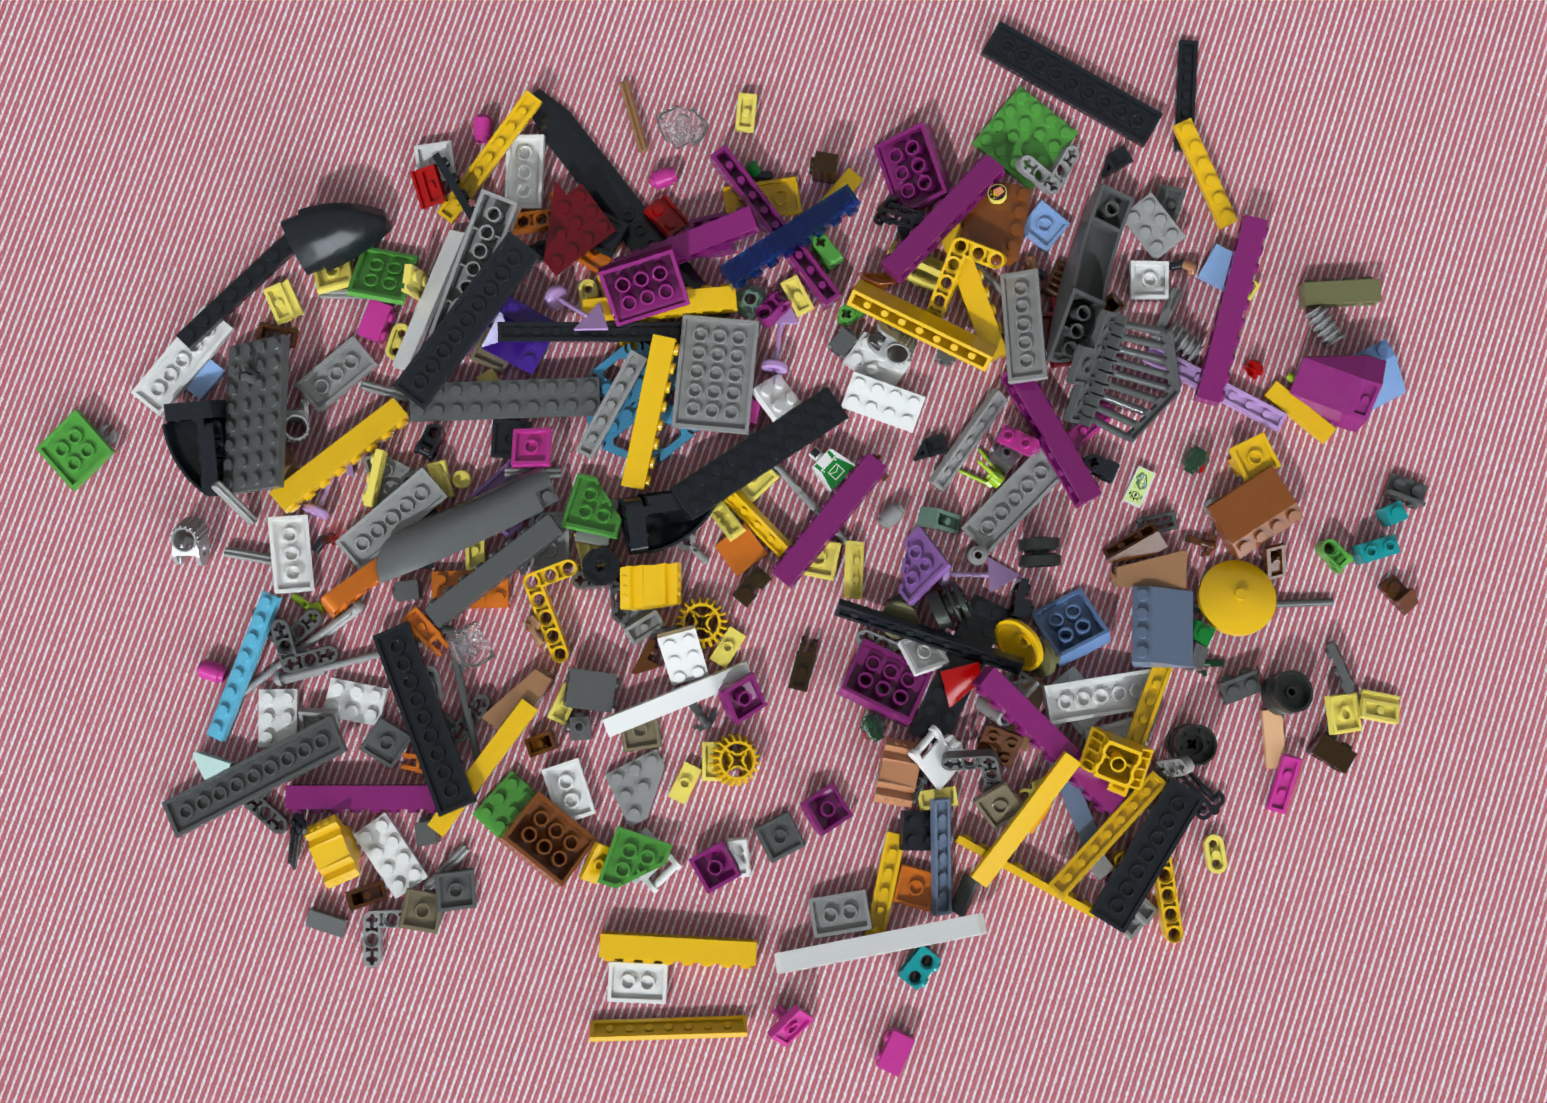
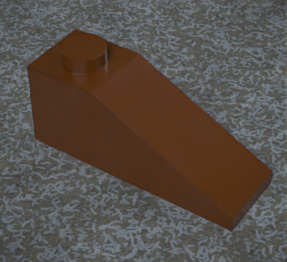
[1102,521,1168,563]

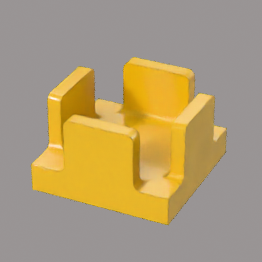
[1228,432,1281,482]

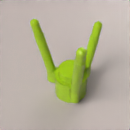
[958,448,1006,489]

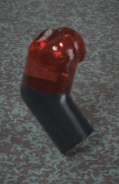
[311,532,339,553]

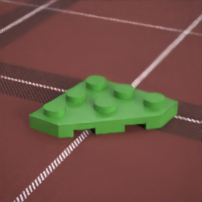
[561,473,623,539]
[598,826,673,889]

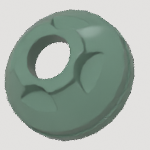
[736,284,767,319]

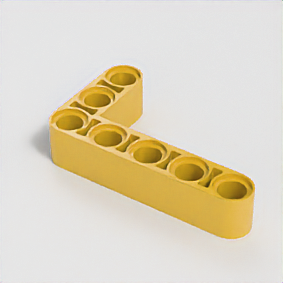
[926,237,1007,319]
[523,558,579,663]
[1111,849,1183,943]

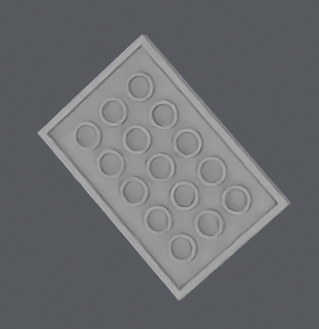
[671,314,759,435]

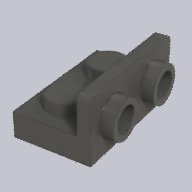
[1382,473,1428,509]
[1216,667,1261,705]

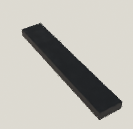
[1173,40,1198,152]

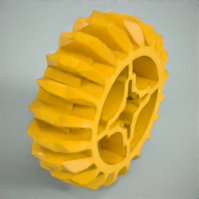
[676,597,728,649]
[709,734,761,786]

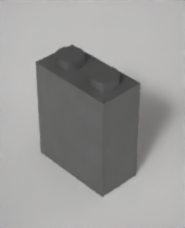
[563,667,619,713]

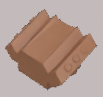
[873,736,923,808]

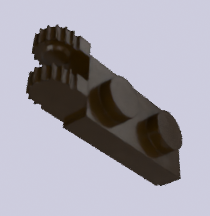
[788,636,818,692]

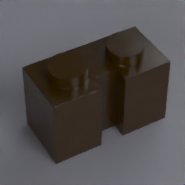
[809,151,838,185]
[732,566,772,608]
[1306,732,1357,774]

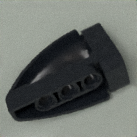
[280,203,392,275]
[162,400,227,496]
[618,490,717,555]

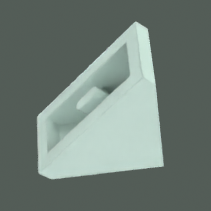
[193,751,237,780]

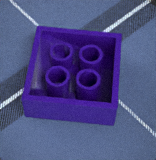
[481,297,555,376]

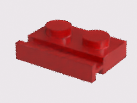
[410,164,448,209]
[644,194,689,237]

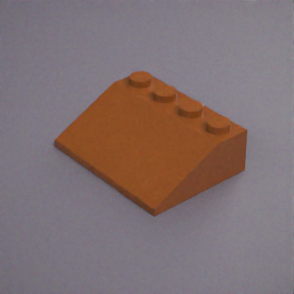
[958,182,1032,267]
[1206,465,1303,559]
[497,791,597,887]

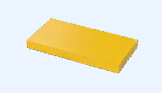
[722,176,802,217]

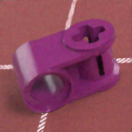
[755,290,792,328]

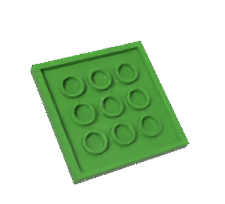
[972,86,1078,190]

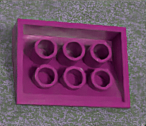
[873,122,952,214]
[598,244,690,327]
[837,638,933,727]

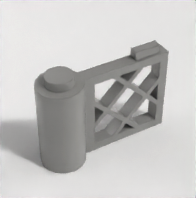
[976,670,1040,728]

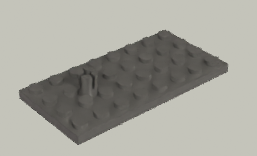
[222,335,290,495]

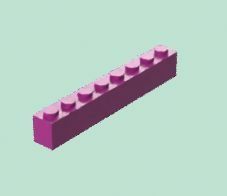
[882,154,1004,284]
[609,206,761,265]
[1000,371,1102,509]
[772,453,888,589]
[285,784,437,813]

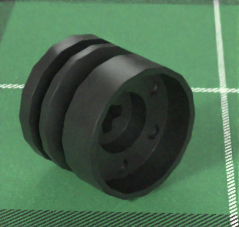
[925,581,972,630]
[1167,724,1218,766]

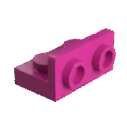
[996,425,1041,457]

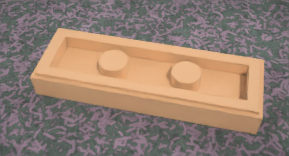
[1260,710,1286,769]

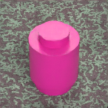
[473,114,492,144]
[648,166,678,190]
[197,659,228,683]

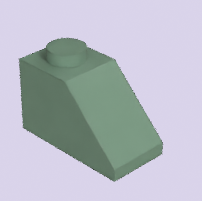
[917,506,962,535]

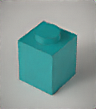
[1375,500,1409,528]

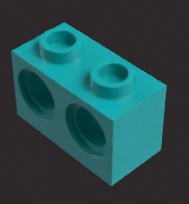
[1350,534,1401,565]
[897,946,941,991]

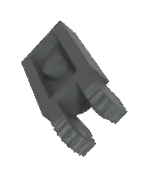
[1325,640,1355,695]

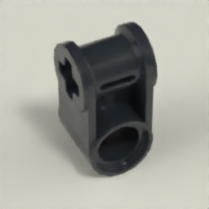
[414,423,446,462]
[1082,454,1120,483]

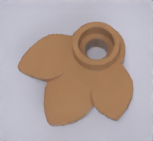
[524,615,544,648]

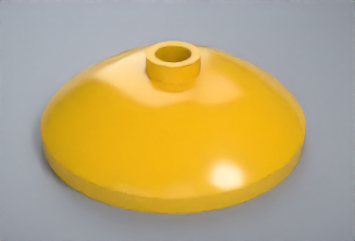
[994,618,1044,671]

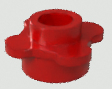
[1243,359,1263,379]

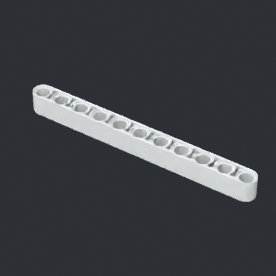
[774,913,987,974]

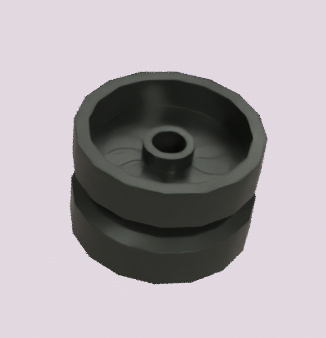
[1017,536,1062,568]
[1261,670,1313,716]

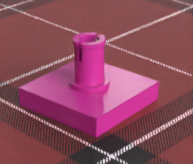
[511,428,553,467]
[767,1004,815,1047]

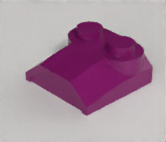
[718,672,768,725]
[800,782,854,836]
[689,840,742,894]

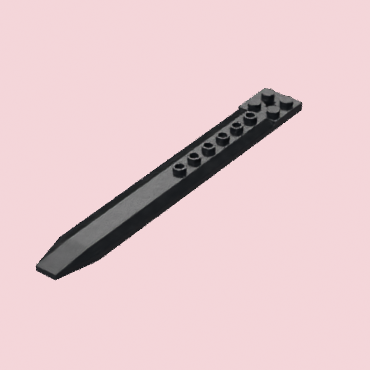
[532,89,730,318]

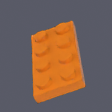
[431,570,510,609]

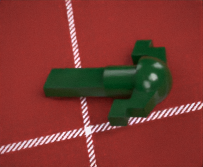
[1197,659,1224,676]

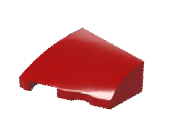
[940,662,981,707]

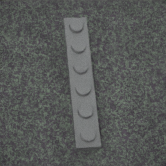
[575,350,648,460]
[928,388,1008,492]

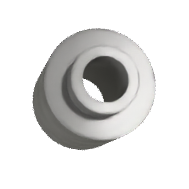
[877,502,906,529]
[966,546,988,566]

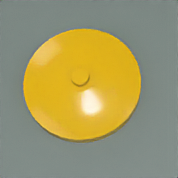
[1197,560,1277,636]

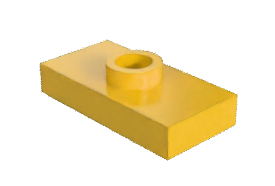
[578,841,610,884]

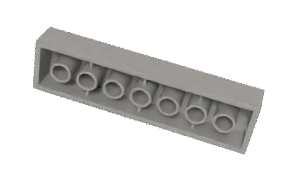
[428,189,522,335]

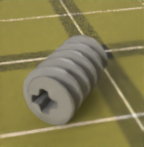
[1305,306,1345,347]
[1168,320,1205,362]

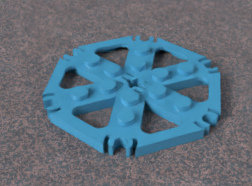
[587,342,698,464]

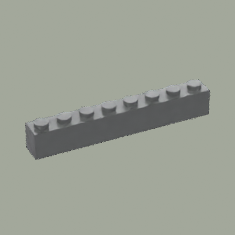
[424,514,564,628]

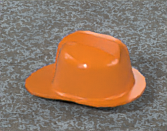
[858,272,898,291]

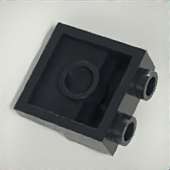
[1008,578,1034,623]

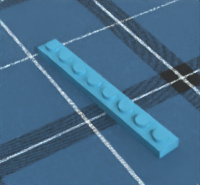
[206,591,283,741]

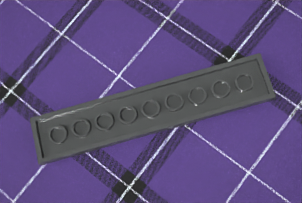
[409,377,601,422]
[162,715,349,838]

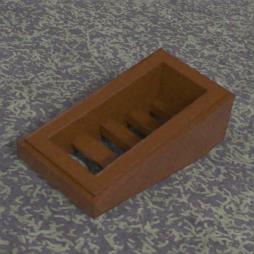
[1041,259,1066,298]
[256,322,299,349]

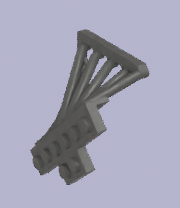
[1063,309,1181,442]

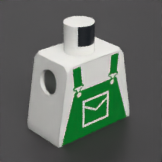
[809,447,856,493]

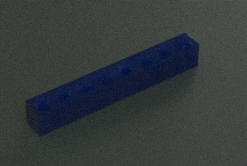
[719,184,860,290]

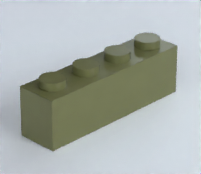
[1298,276,1382,309]

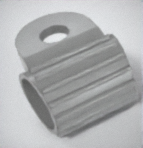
[867,320,918,365]
[286,396,311,445]
[170,515,210,566]

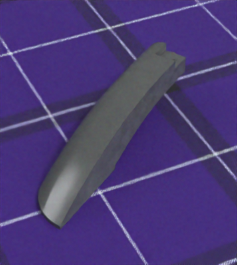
[1046,183,1135,363]
[376,466,559,583]

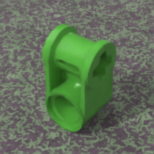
[811,234,844,272]
[837,303,866,327]
[1315,539,1354,574]

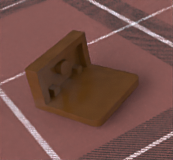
[975,724,1024,768]

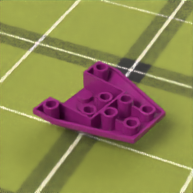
[1289,355,1387,432]

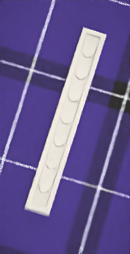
[392,230,465,370]
[602,660,750,737]

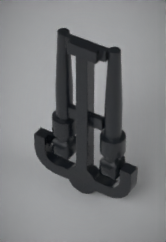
[874,196,922,229]
[1176,772,1225,820]
[287,813,307,870]

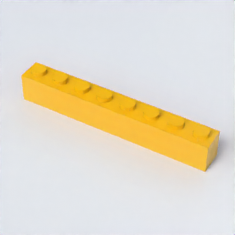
[941,220,1006,363]
[847,279,998,372]
[582,283,738,322]
[621,334,680,491]
[269,398,409,514]
[599,931,757,969]

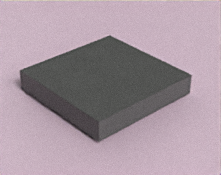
[359,716,411,769]
[754,810,806,863]
[434,868,477,912]

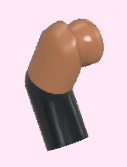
[1024,254,1047,280]
[1169,258,1197,275]

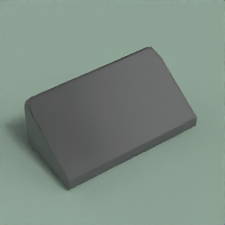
[952,874,979,917]
[306,907,349,938]

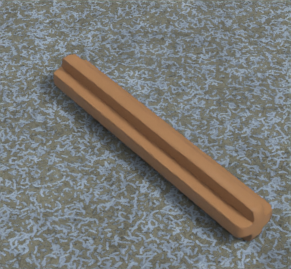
[619,80,649,153]

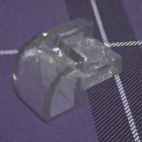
[656,105,709,150]
[446,621,495,669]

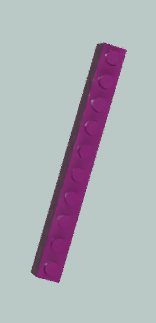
[710,144,841,310]
[1193,214,1269,406]
[972,666,1127,814]

